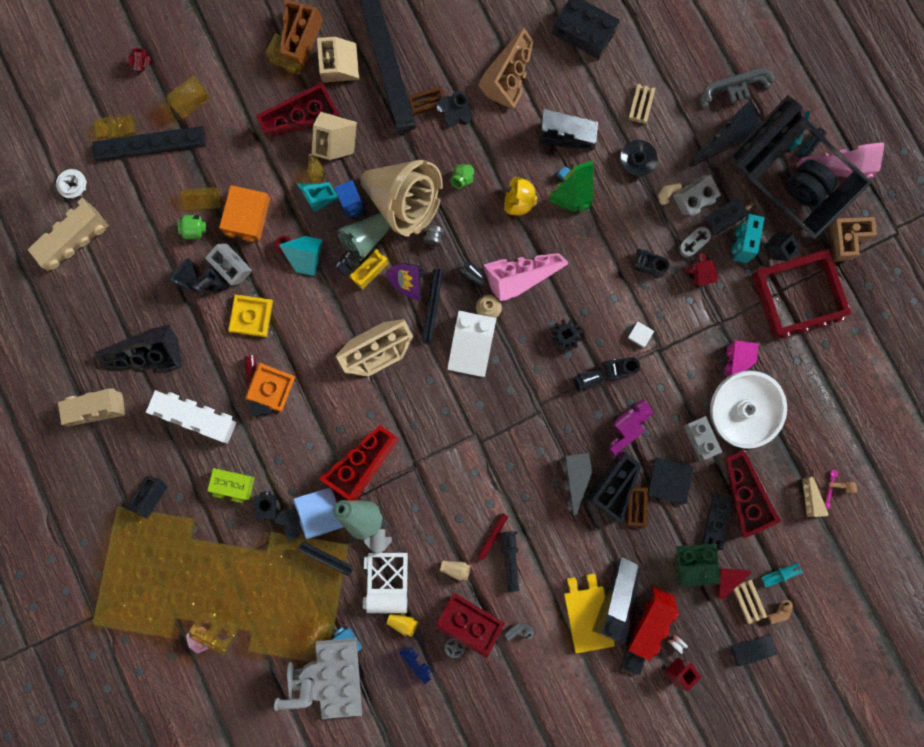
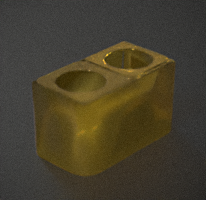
[165,76,210,119]

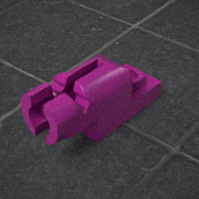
[608,399,654,456]

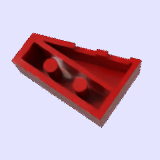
[628,585,679,661]

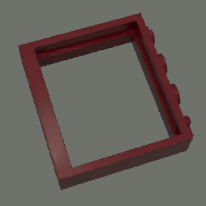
[752,249,852,339]

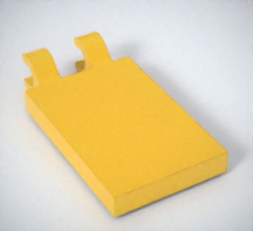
[564,573,615,653]

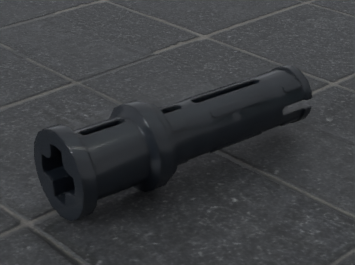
[500,531,520,592]

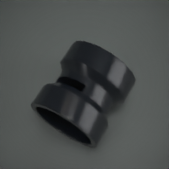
[333,251,360,277]

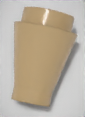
[440,560,470,581]

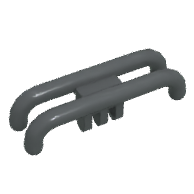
[700,68,775,109]

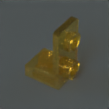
[266,33,303,75]

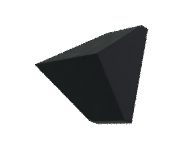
[169,258,206,297]

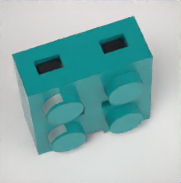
[731,214,765,263]

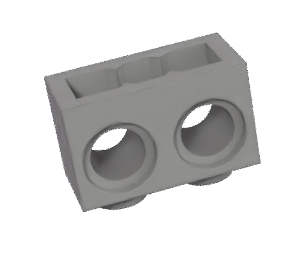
[673,175,721,216]
[683,416,722,461]

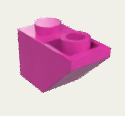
[724,340,758,377]

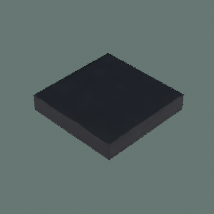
[648,457,694,504]

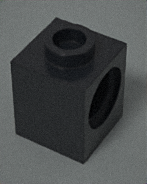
[254,491,278,520]

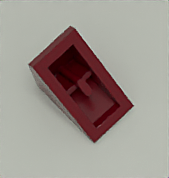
[715,568,751,600]

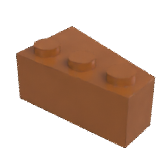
[280,0,324,68]

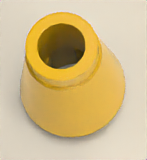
[387,613,418,637]

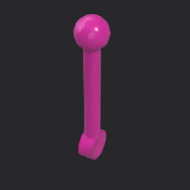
[824,470,838,509]

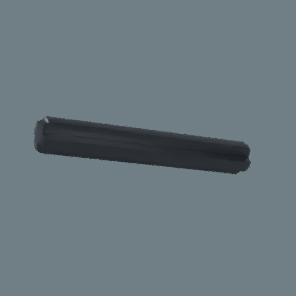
[422,269,443,343]

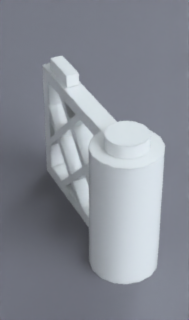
[363,553,408,613]

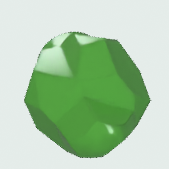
[450,164,474,189]

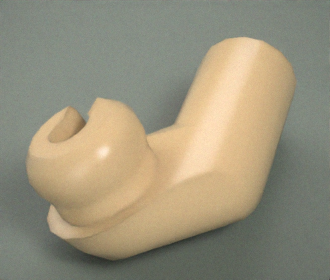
[658,183,682,205]

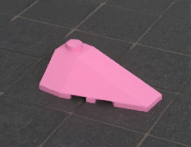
[796,142,884,179]
[483,253,568,301]

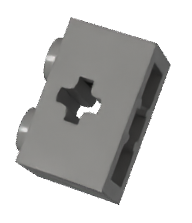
[205,244,252,285]

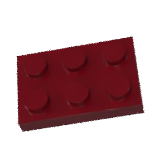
[434,593,505,658]

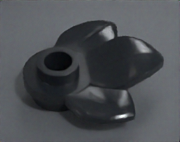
[436,91,472,127]
[275,506,304,540]

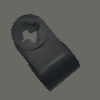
[631,249,670,278]
[192,268,229,293]
[602,357,640,382]

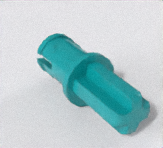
[762,562,803,587]

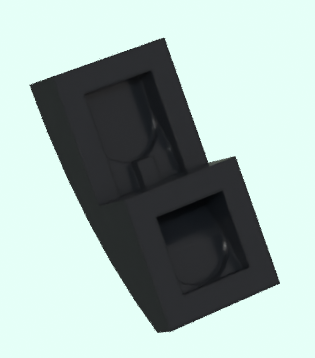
[731,635,777,666]

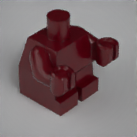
[685,253,718,286]

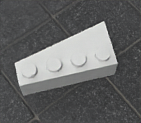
[146,390,237,444]

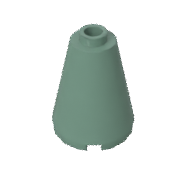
[338,213,391,261]
[334,500,383,540]

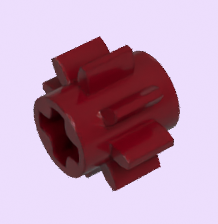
[126,48,151,71]

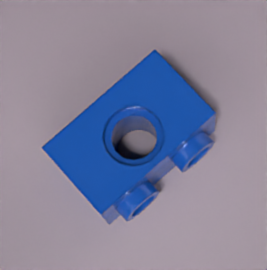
[335,180,365,219]

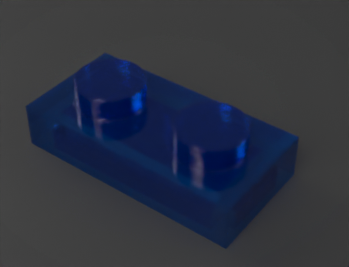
[399,646,432,684]

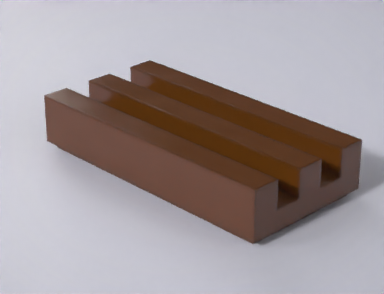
[407,86,445,116]
[626,487,648,527]

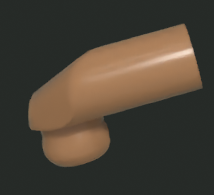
[767,600,793,625]

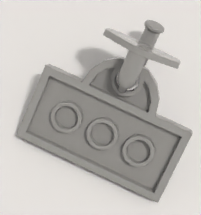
[274,638,362,719]

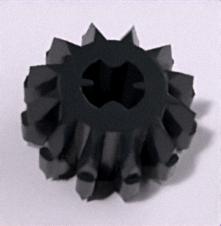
[550,319,583,352]

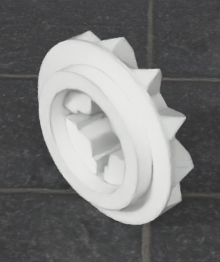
[56,169,87,199]

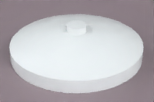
[710,371,787,448]

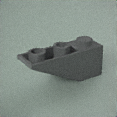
[561,453,592,515]

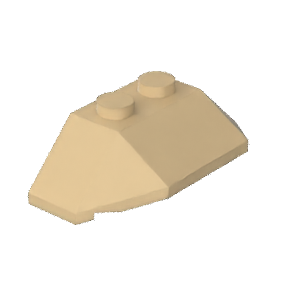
[336,319,413,376]

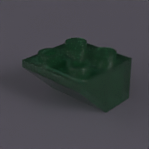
[674,544,721,587]

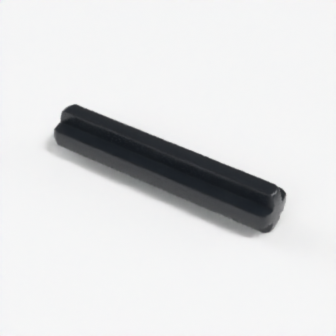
[298,542,354,576]

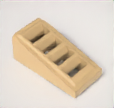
[802,477,828,517]

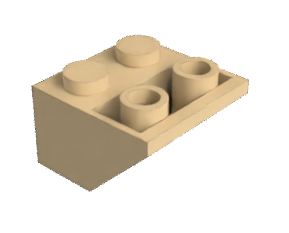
[317,37,359,83]
[312,112,357,160]

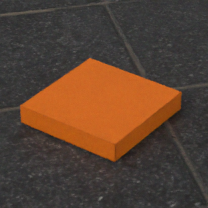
[245,363,295,412]

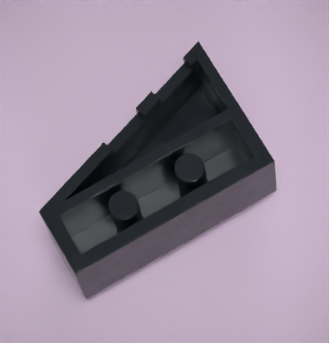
[586,452,641,524]

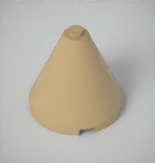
[360,160,443,236]

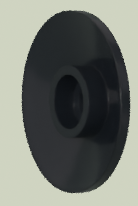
[620,140,658,176]

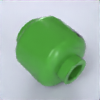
[178,215,206,239]

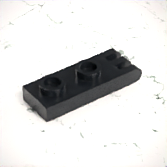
[702,494,733,550]

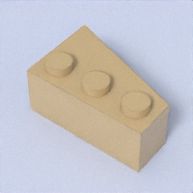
[58,388,125,427]

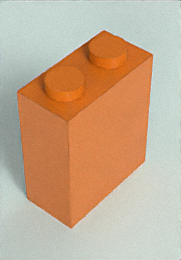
[219,185,271,242]

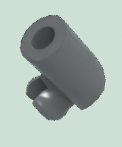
[503,623,534,641]

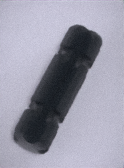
[798,128,826,159]

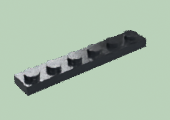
[92,126,206,162]

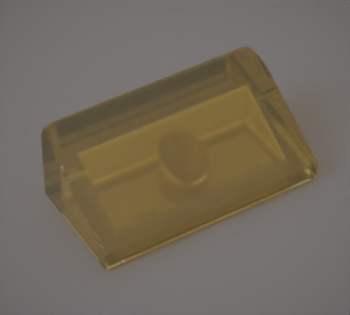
[180,187,221,210]

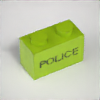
[207,468,255,503]

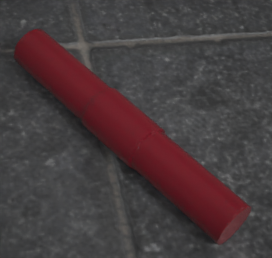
[477,513,509,560]

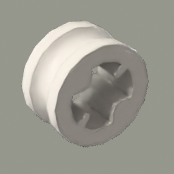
[668,634,688,654]

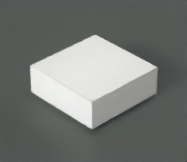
[627,322,654,348]

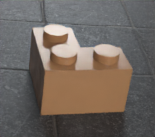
[829,217,877,261]

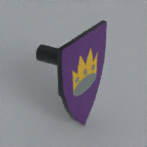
[385,263,425,301]

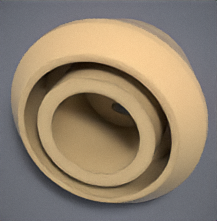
[476,295,502,318]

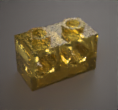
[189,611,238,656]

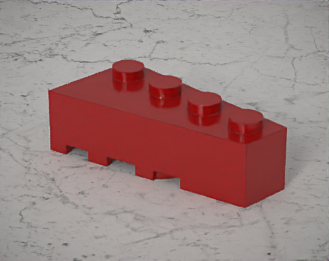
[319,425,399,500]

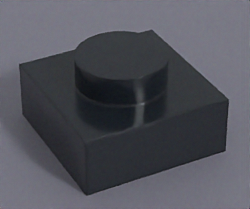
[620,648,645,675]

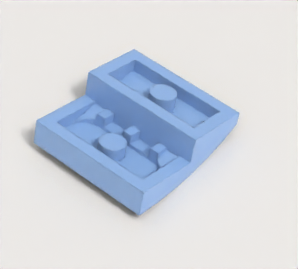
[294,487,343,539]

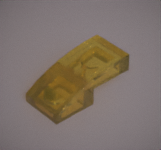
[93,114,136,139]

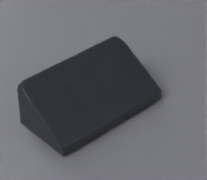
[126,476,167,519]

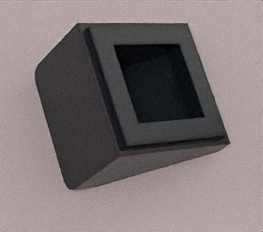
[249,401,274,417]

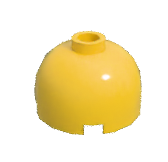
[504,177,538,216]

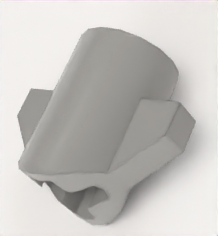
[364,529,392,553]

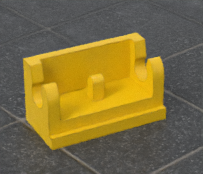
[349,249,389,290]

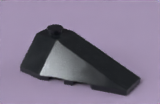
[689,100,760,167]
[95,324,182,372]
[592,557,639,647]

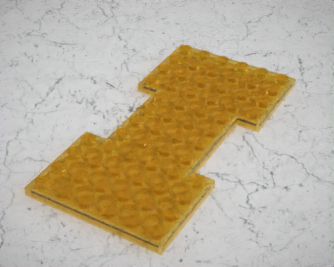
[92,506,349,662]

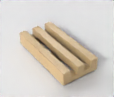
[628,84,656,124]
[733,579,767,624]

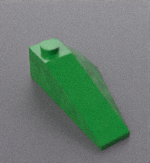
[548,160,593,212]

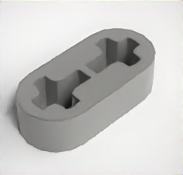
[679,227,711,258]

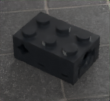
[552,0,620,60]

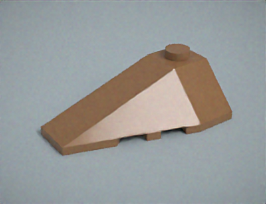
[478,28,534,109]

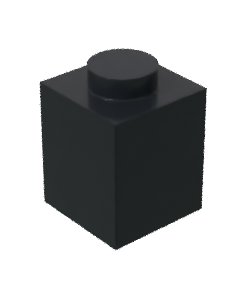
[764,233,800,261]

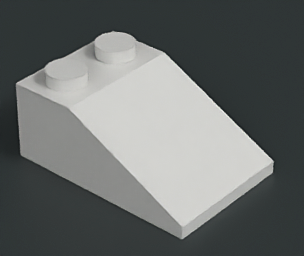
[447,311,496,377]

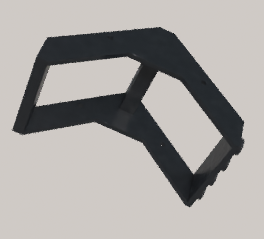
[728,95,873,239]

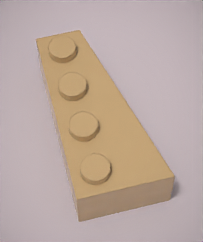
[28,198,109,271]

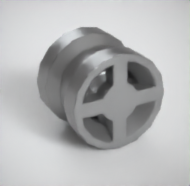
[423,225,444,246]

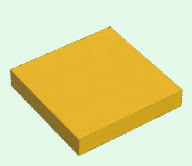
[228,294,273,338]

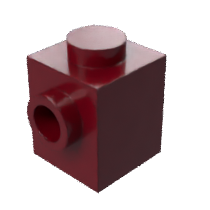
[664,658,701,691]

